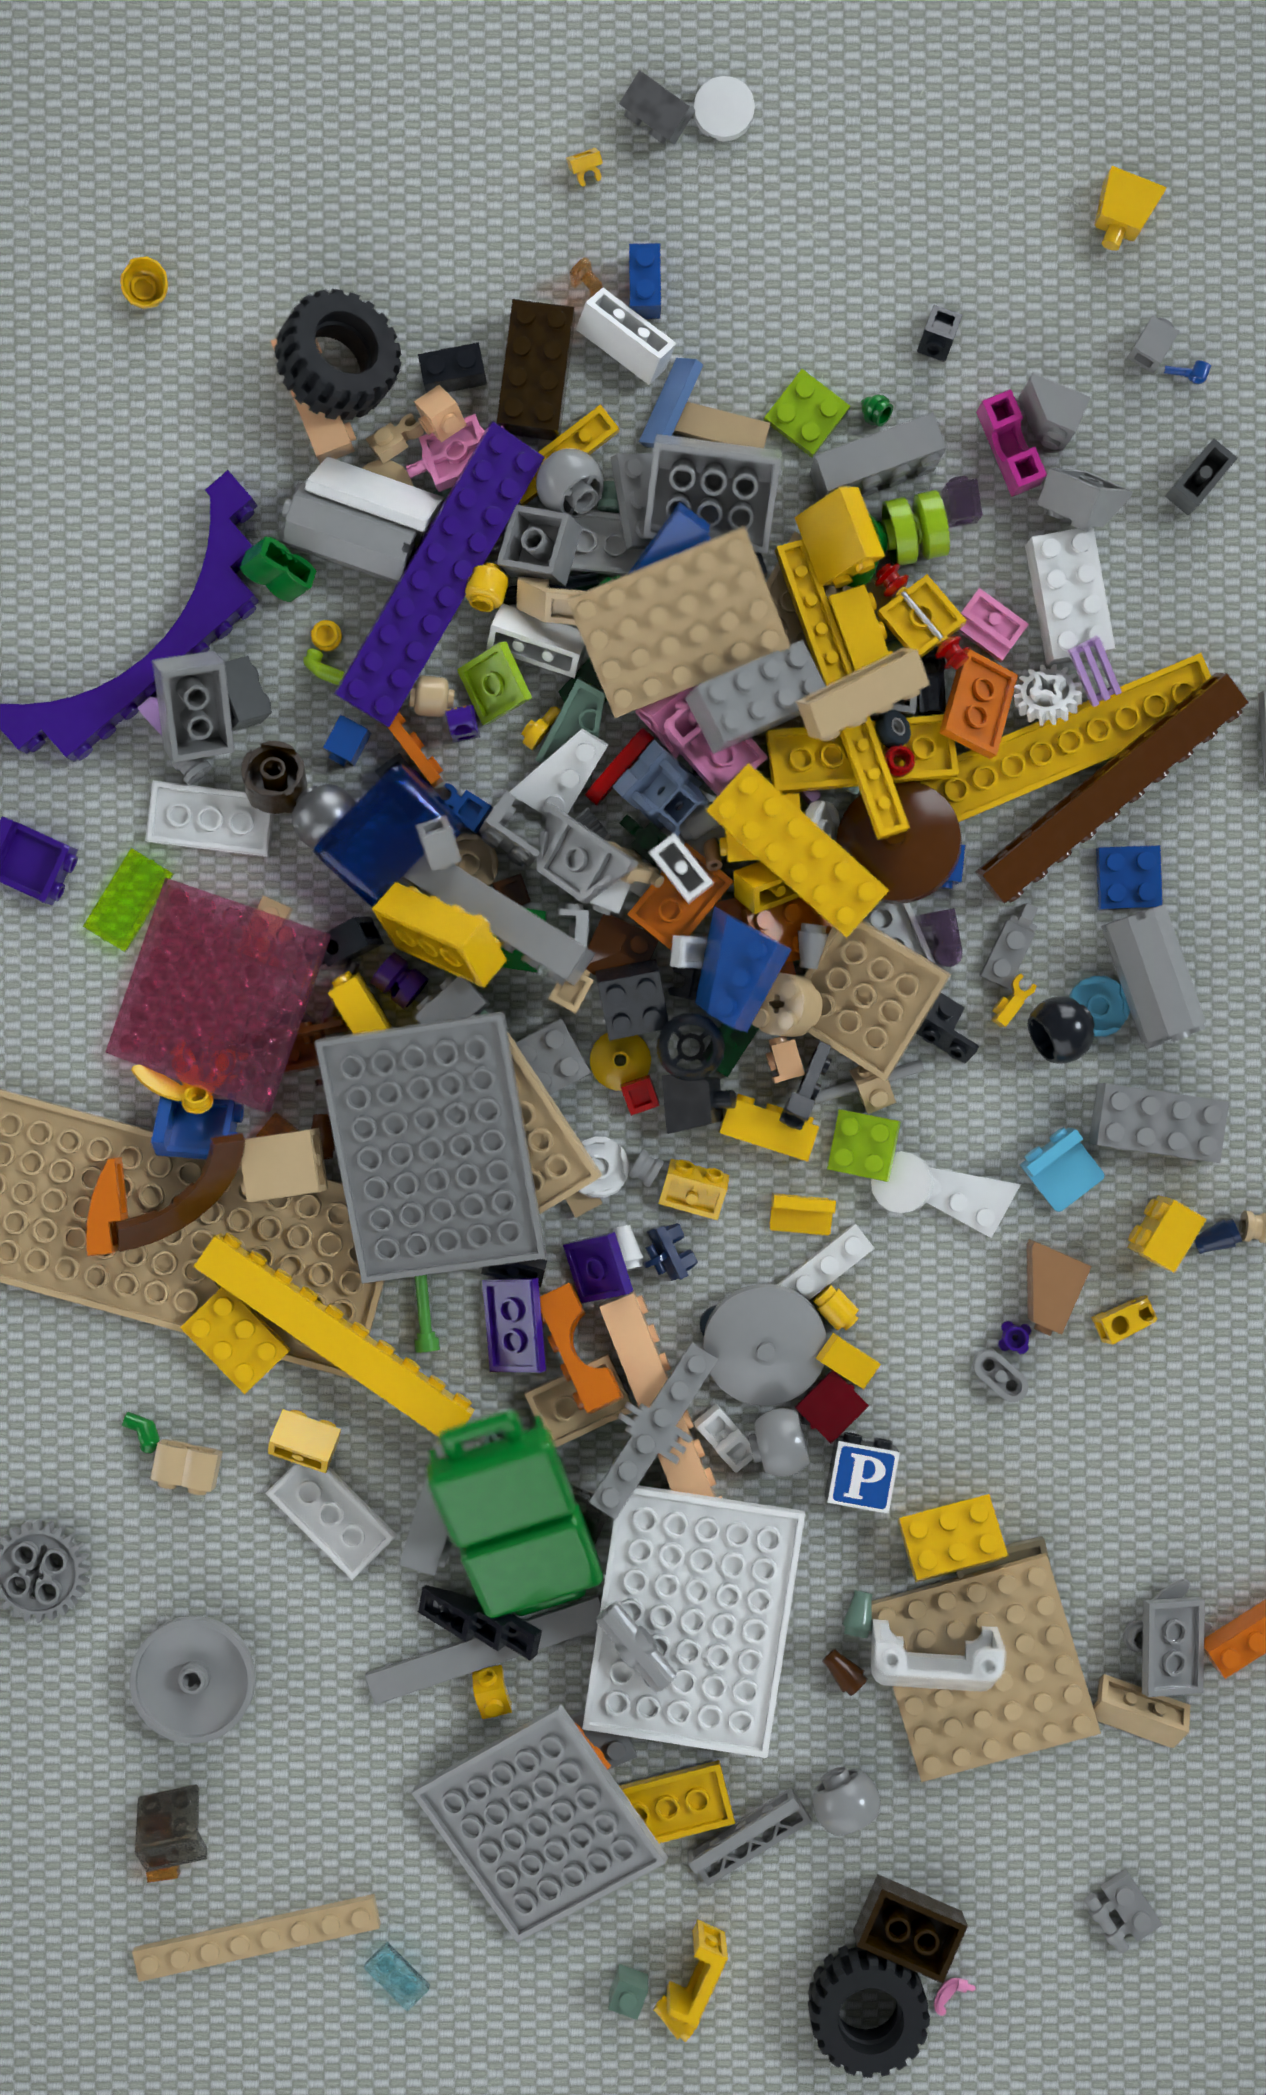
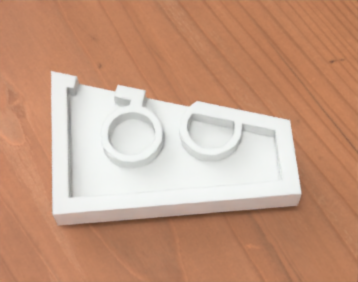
[926,1167,1021,1238]

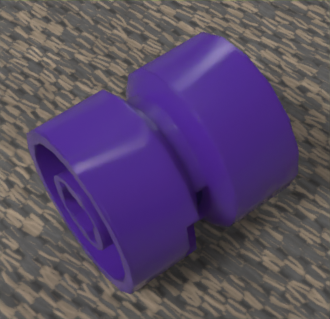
[370,952,429,1010]

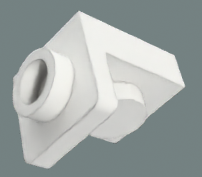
[557,904,590,948]

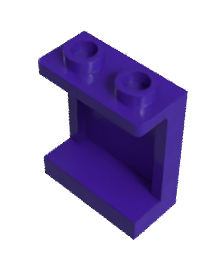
[0,816,78,905]

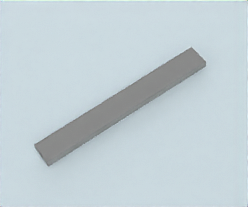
[365,1594,601,1705]

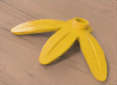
[131,1040,240,1114]

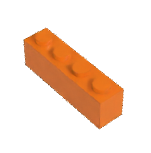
[1204,1599,1266,1679]

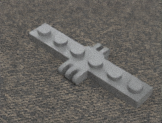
[588,1342,718,1520]

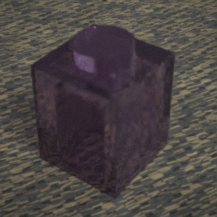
[942,476,983,527]

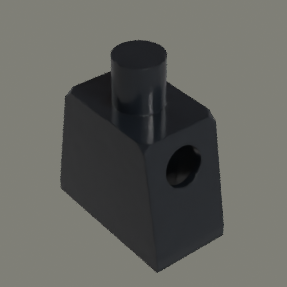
[306,916,384,969]
[662,1074,737,1134]

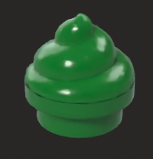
[861,394,893,427]

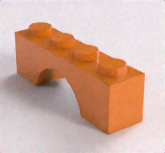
[540,1283,624,1414]

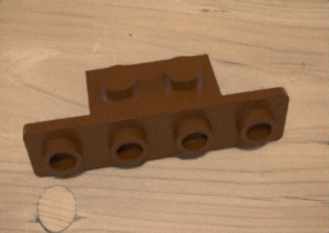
[227,1016,351,1077]

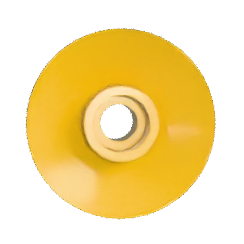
[590,1033,651,1091]

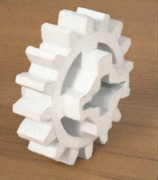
[1014,664,1082,726]

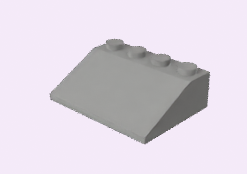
[643,434,782,554]

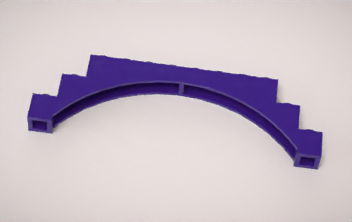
[0,470,260,762]

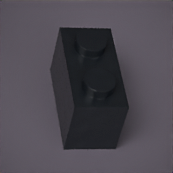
[418,342,487,393]

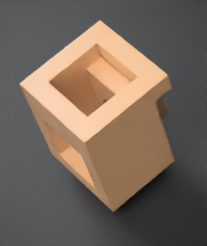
[766,1036,805,1083]

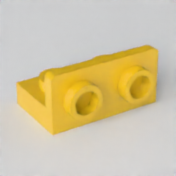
[658,1159,729,1221]

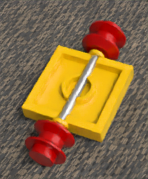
[875,563,970,670]

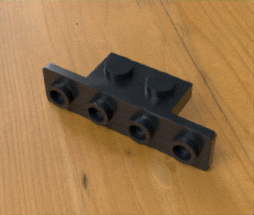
[916,993,979,1063]

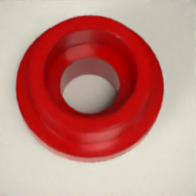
[884,745,915,777]

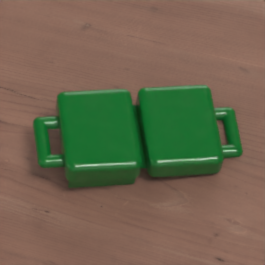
[426,1411,603,1618]

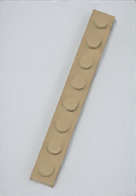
[132,1894,381,1982]

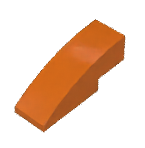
[86,1157,129,1256]

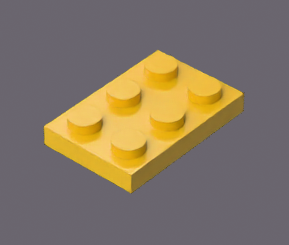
[180,1287,291,1395]

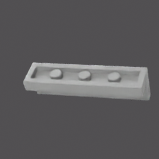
[688,1787,812,1887]

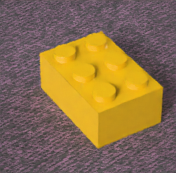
[898,1494,1008,1583]

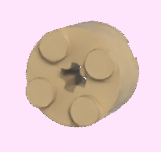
[752,973,822,1037]

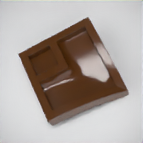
[586,914,659,976]

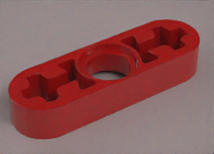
[585,728,655,806]

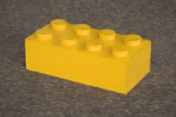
[372,882,507,988]

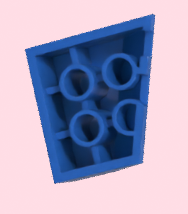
[695,906,792,1032]

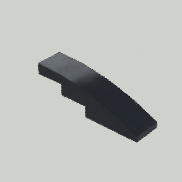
[418,1585,542,1661]

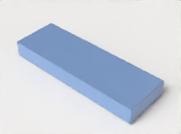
[639,358,703,448]

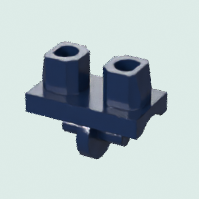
[643,1223,698,1281]

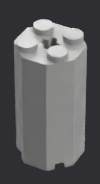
[279,482,424,584]
[1101,904,1206,1049]

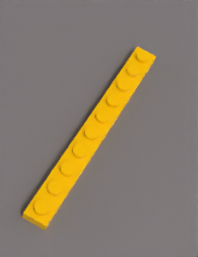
[774,539,910,840]

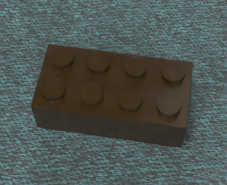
[496,299,575,441]

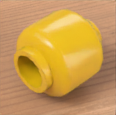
[465,562,508,612]

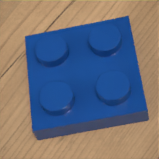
[1096,845,1163,910]

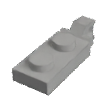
[980,903,1038,989]

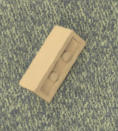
[1093,1674,1191,1748]

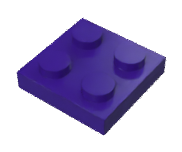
[563,1232,633,1304]

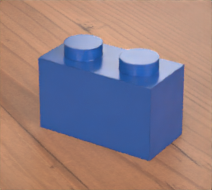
[629,243,661,319]

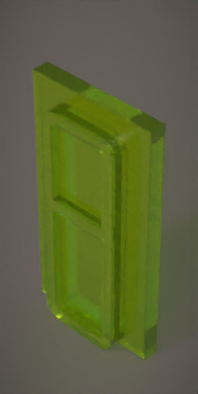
[83,848,174,952]

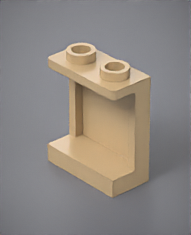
[240,1128,328,1202]

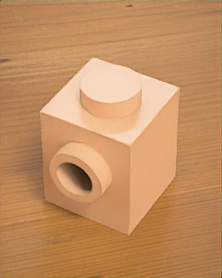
[414,385,467,442]

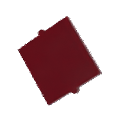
[795,1370,869,1444]

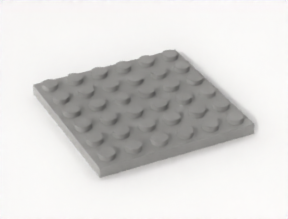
[412,1704,668,1943]

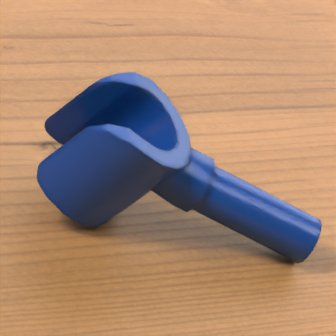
[1164,360,1211,384]

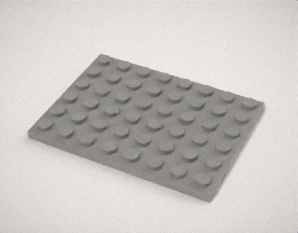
[315,1012,547,1284]

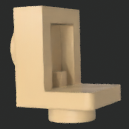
[850,1065,896,1114]

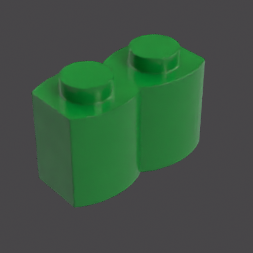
[240,536,317,602]

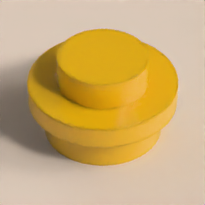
[311,620,342,652]

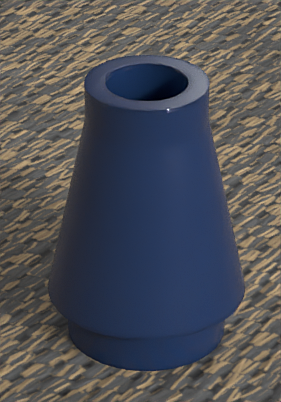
[1194,1218,1242,1254]

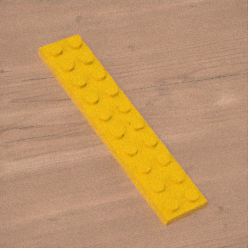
[918,653,1211,822]

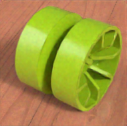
[881,490,950,566]

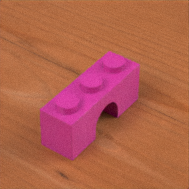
[976,389,1047,497]

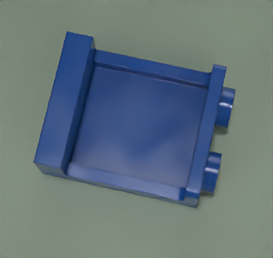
[151,1093,244,1160]

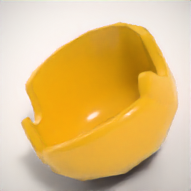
[120,256,169,309]

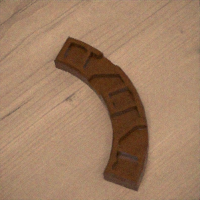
[116,1133,245,1252]

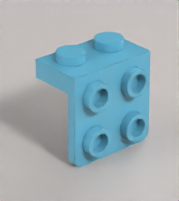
[1020,1127,1104,1212]

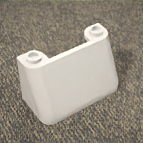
[871,1619,1005,1692]

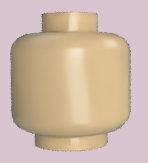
[409,675,455,718]

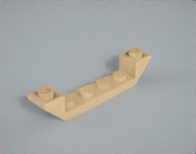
[516,577,585,625]

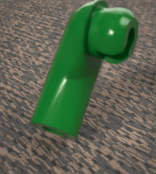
[122,1412,160,1454]

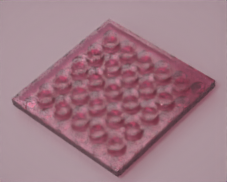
[105,878,331,1113]

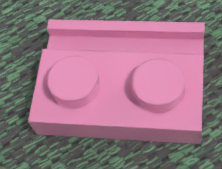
[958,588,1029,662]

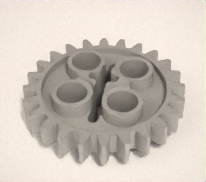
[0,1519,91,1623]

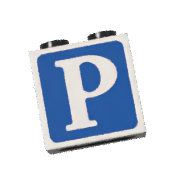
[824,1432,900,1514]

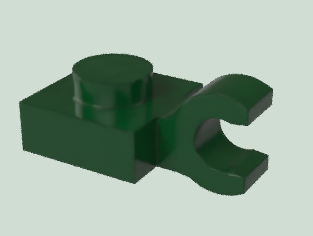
[619,814,668,867]

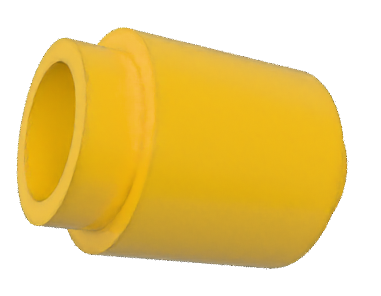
[813,1284,859,1331]

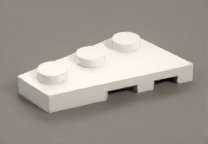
[509,728,609,816]

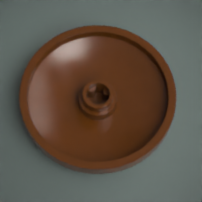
[836,781,962,904]

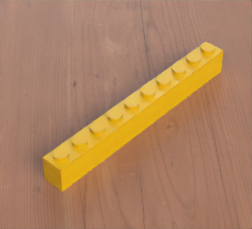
[193,1233,475,1437]

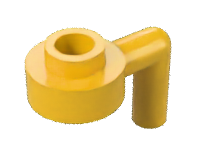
[521,706,561,751]

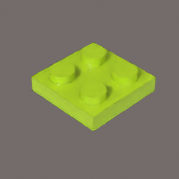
[764,369,851,458]
[457,641,532,725]
[827,1109,901,1182]

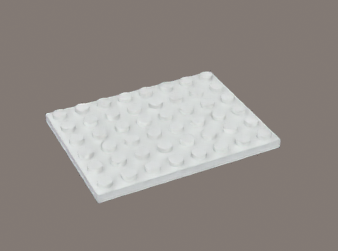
[582,1485,805,1758]

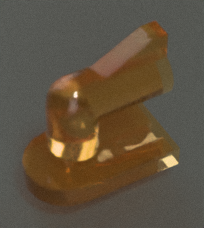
[570,257,603,298]

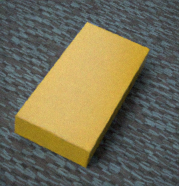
[816,1333,881,1390]

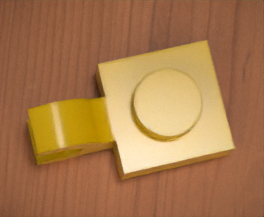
[991,974,1037,1027]

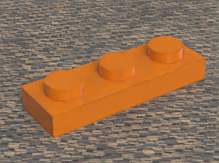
[388,711,443,788]

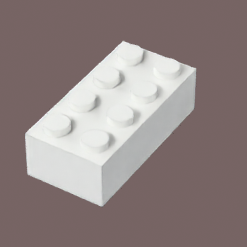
[1025,527,1115,666]

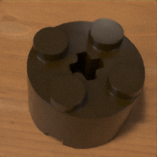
[241,741,307,814]

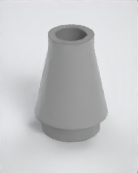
[797,923,829,969]

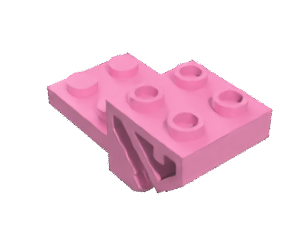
[635,685,768,796]

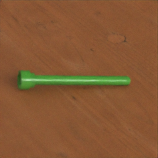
[414,1275,440,1353]

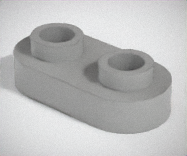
[972,1349,1028,1402]

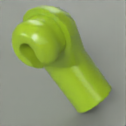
[303,648,344,686]

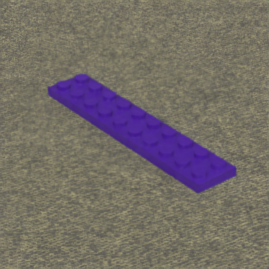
[334,422,545,727]

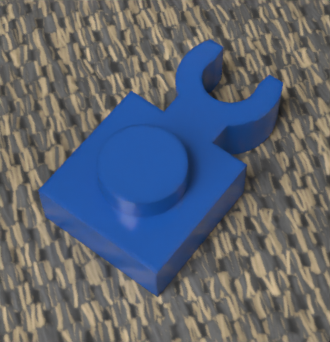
[435,783,493,834]

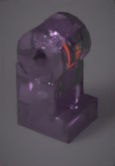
[920,908,963,967]

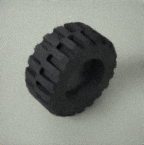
[274,289,401,420]
[808,1942,930,2078]

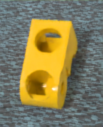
[1091,1295,1158,1345]

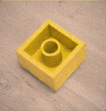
[1127,1195,1207,1273]

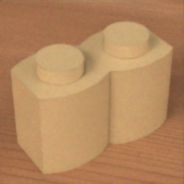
[150,1439,223,1495]

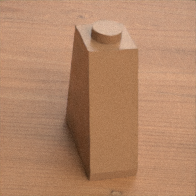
[1026,1239,1092,1336]

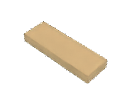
[673,402,770,448]

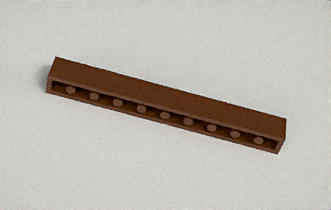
[975,673,1249,904]

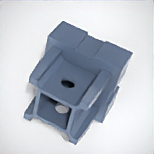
[612,740,709,837]

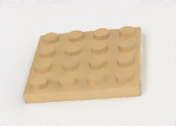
[804,920,952,1081]

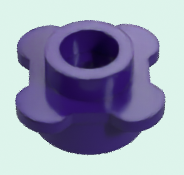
[998,1321,1032,1354]

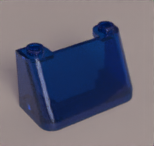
[313,765,465,908]

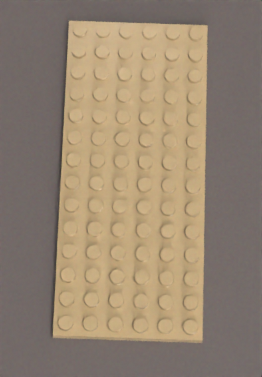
[0,1089,385,1380]

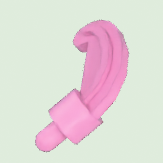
[934,1978,976,2016]

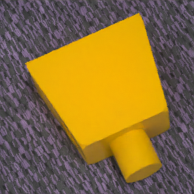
[1094,166,1167,251]

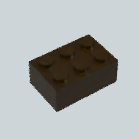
[853,1874,968,1984]

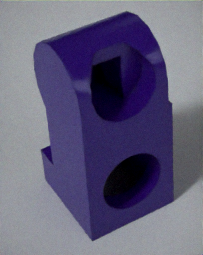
[445,704,480,743]

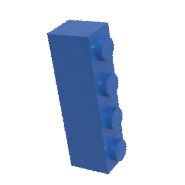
[627,502,711,574]

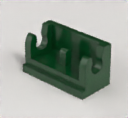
[702,1023,759,1078]

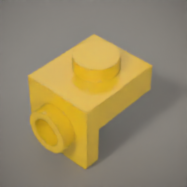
[472,1665,512,1720]

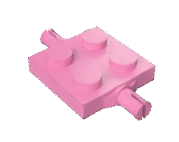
[406,414,504,492]

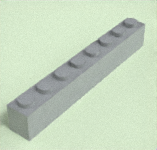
[367,822,595,986]

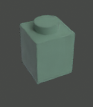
[608,1964,648,2020]

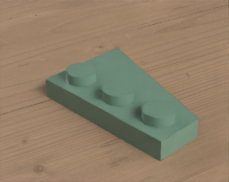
[535,677,606,789]

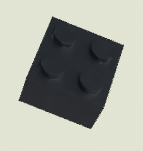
[595,959,669,1041]

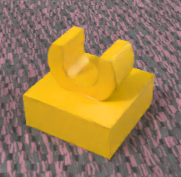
[566,148,603,187]

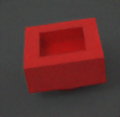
[620,1074,660,1116]

